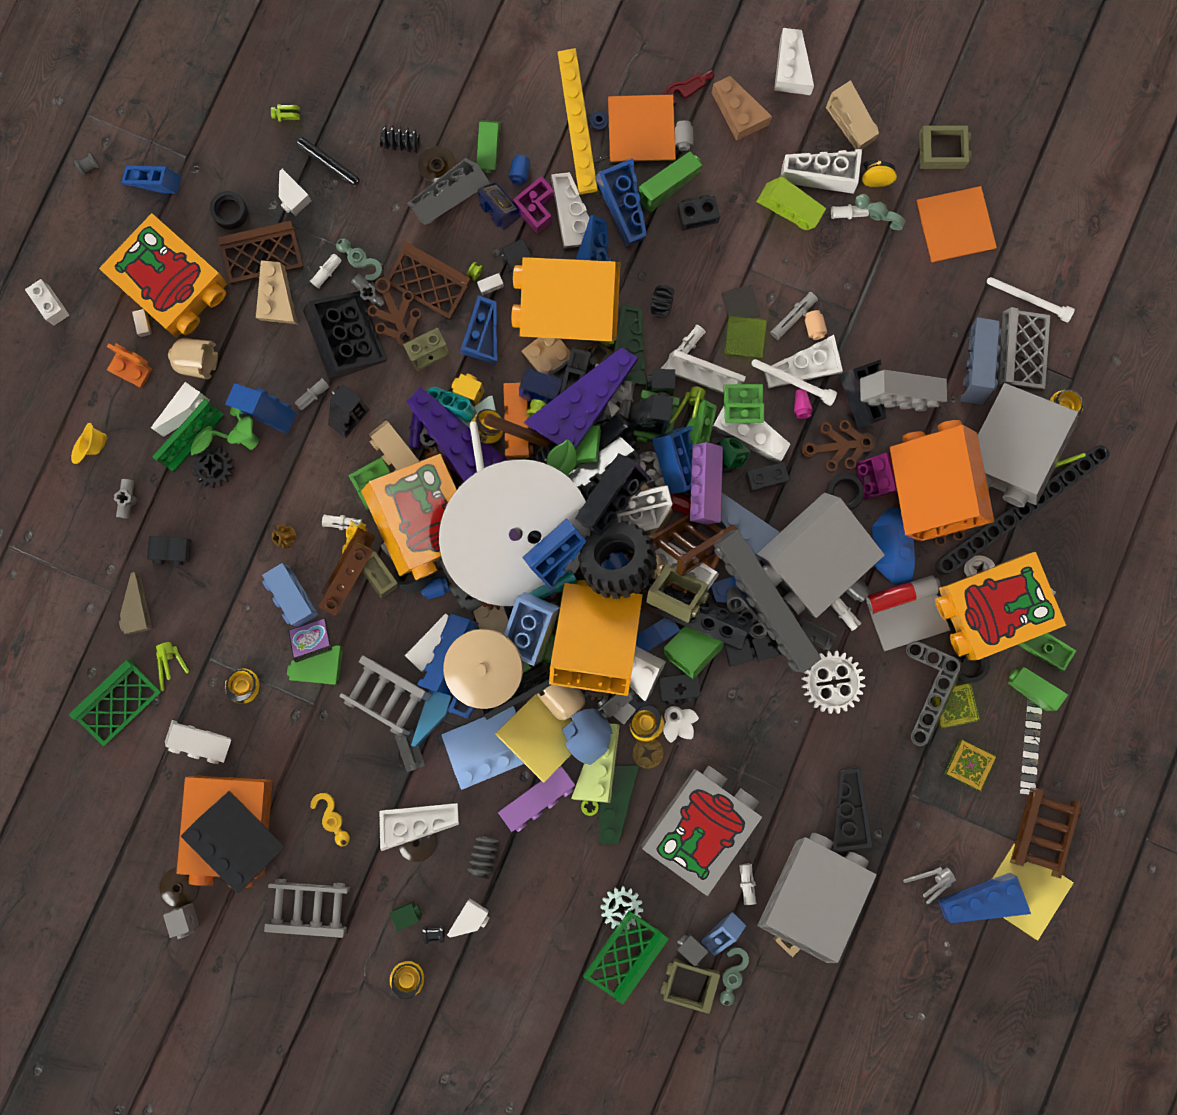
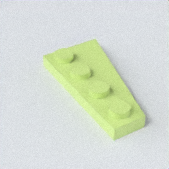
[571,724,620,803]

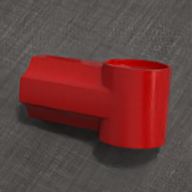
[670,493,691,515]

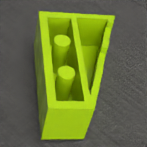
[756,176,826,230]

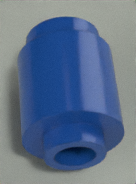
[509,155,530,185]
[421,576,450,600]

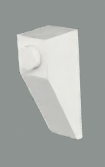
[151,382,210,437]
[405,613,449,672]

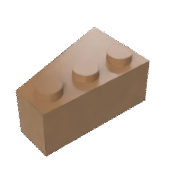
[712,76,772,141]

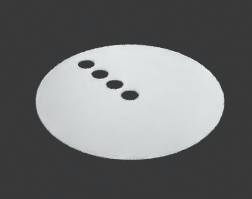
[439,460,590,606]

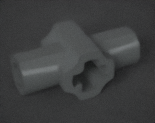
[351,273,385,308]

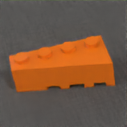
[504,382,534,460]

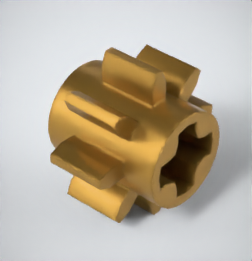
[272,524,296,549]

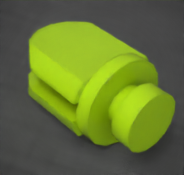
[271,104,300,121]

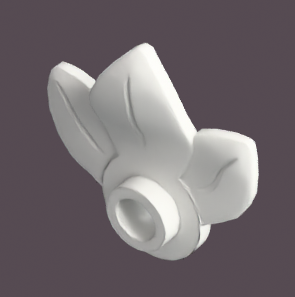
[663,706,699,743]

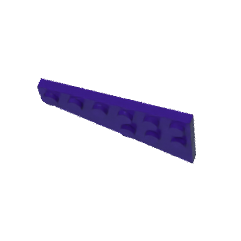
[524,347,638,451]
[407,387,509,484]

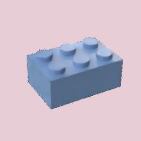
[262,563,319,627]
[504,592,560,666]

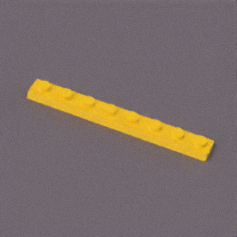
[558,48,598,195]

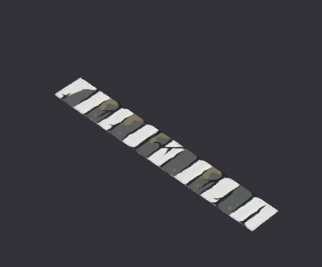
[1020,699,1042,794]

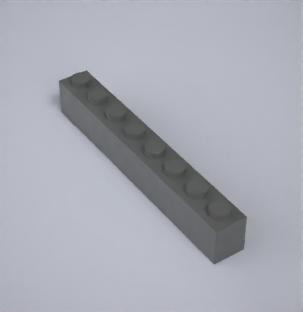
[713,530,822,673]

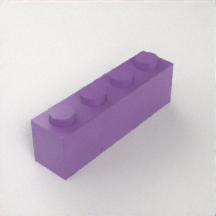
[690,442,723,525]
[498,765,575,832]

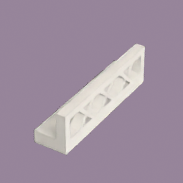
[665,350,746,394]

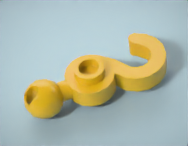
[311,793,350,846]

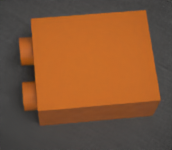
[890,420,994,541]
[177,775,273,888]

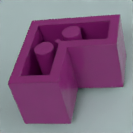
[513,176,554,235]

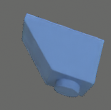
[701,912,746,956]

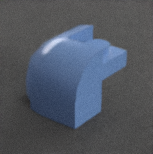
[562,708,613,765]

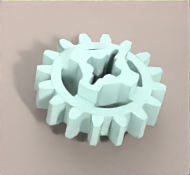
[600,886,643,930]

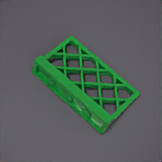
[152,399,225,472]
[69,658,161,747]
[583,910,669,1004]

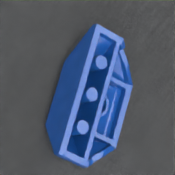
[871,507,915,584]

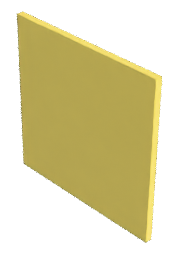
[495,690,573,783]
[992,843,1074,940]

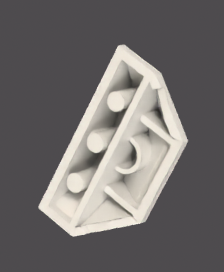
[614,485,672,531]

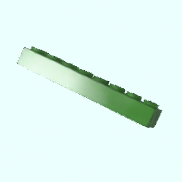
[1017,633,1076,671]

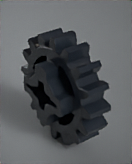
[191,446,234,488]

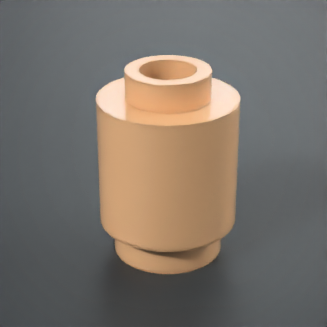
[805,310,827,340]

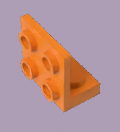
[107,343,153,389]

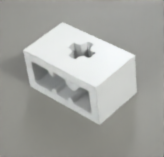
[25,279,69,326]

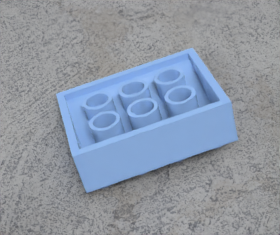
[441,706,524,790]

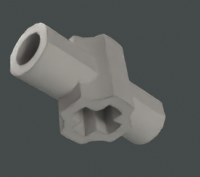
[114,479,137,519]

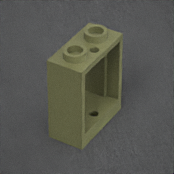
[919,126,972,169]
[403,328,450,371]
[362,551,398,599]
[646,564,709,623]
[660,958,720,1014]

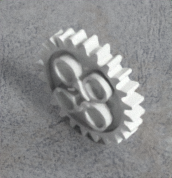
[801,651,865,714]

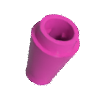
[794,389,813,419]

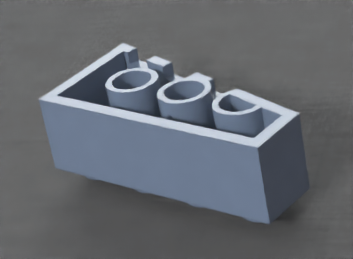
[961,317,1001,405]
[719,492,780,561]

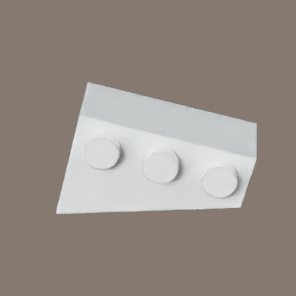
[774,28,814,95]
[165,720,231,764]

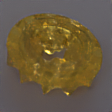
[632,739,664,769]

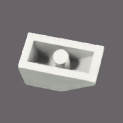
[279,169,311,216]
[447,898,490,937]

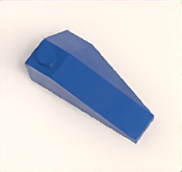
[576,215,611,261]

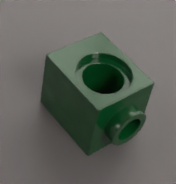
[719,437,750,468]
[390,901,422,931]

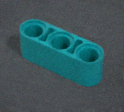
[426,387,477,422]

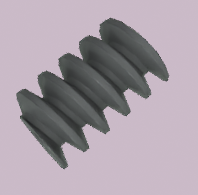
[467,836,500,879]

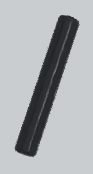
[296,137,360,187]

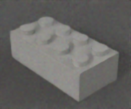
[860,370,947,412]

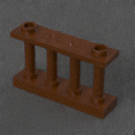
[650,513,738,577]
[318,527,375,616]
[1010,788,1082,879]

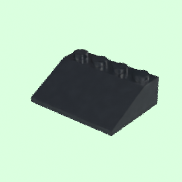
[303,291,387,380]
[181,791,285,893]

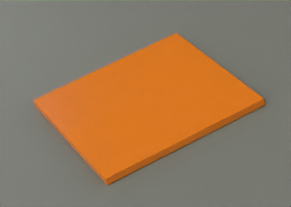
[608,95,676,162]
[916,186,997,263]

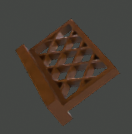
[217,221,304,284]
[387,241,473,319]

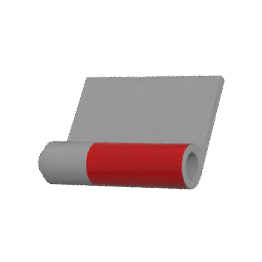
[866,575,950,652]

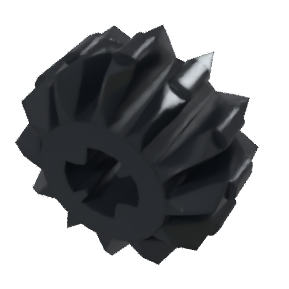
[650,285,675,318]

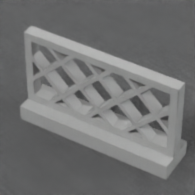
[997,307,1050,390]

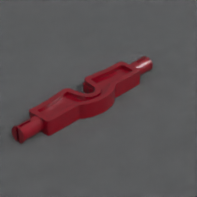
[661,70,715,106]

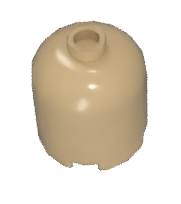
[168,338,218,379]
[537,685,586,720]

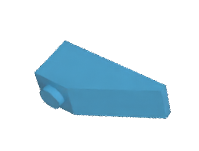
[411,689,453,748]

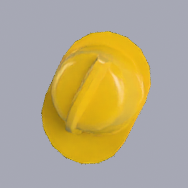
[71,423,107,464]

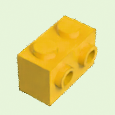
[452,374,484,407]

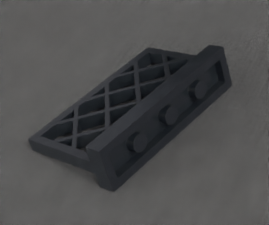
[483,661,551,720]

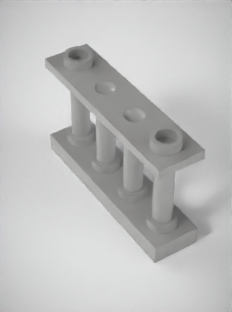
[339,655,432,736]
[264,879,350,938]

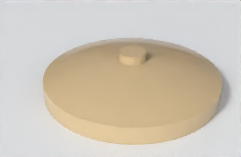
[444,629,523,709]

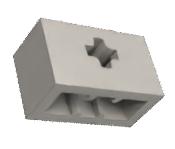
[163,903,200,939]

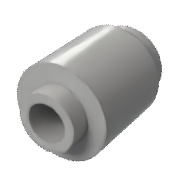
[675,121,694,151]

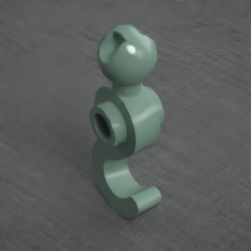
[855,194,906,230]
[336,238,383,282]
[720,947,749,1006]

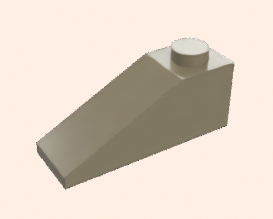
[119,572,152,635]

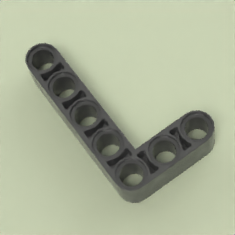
[906,641,963,746]

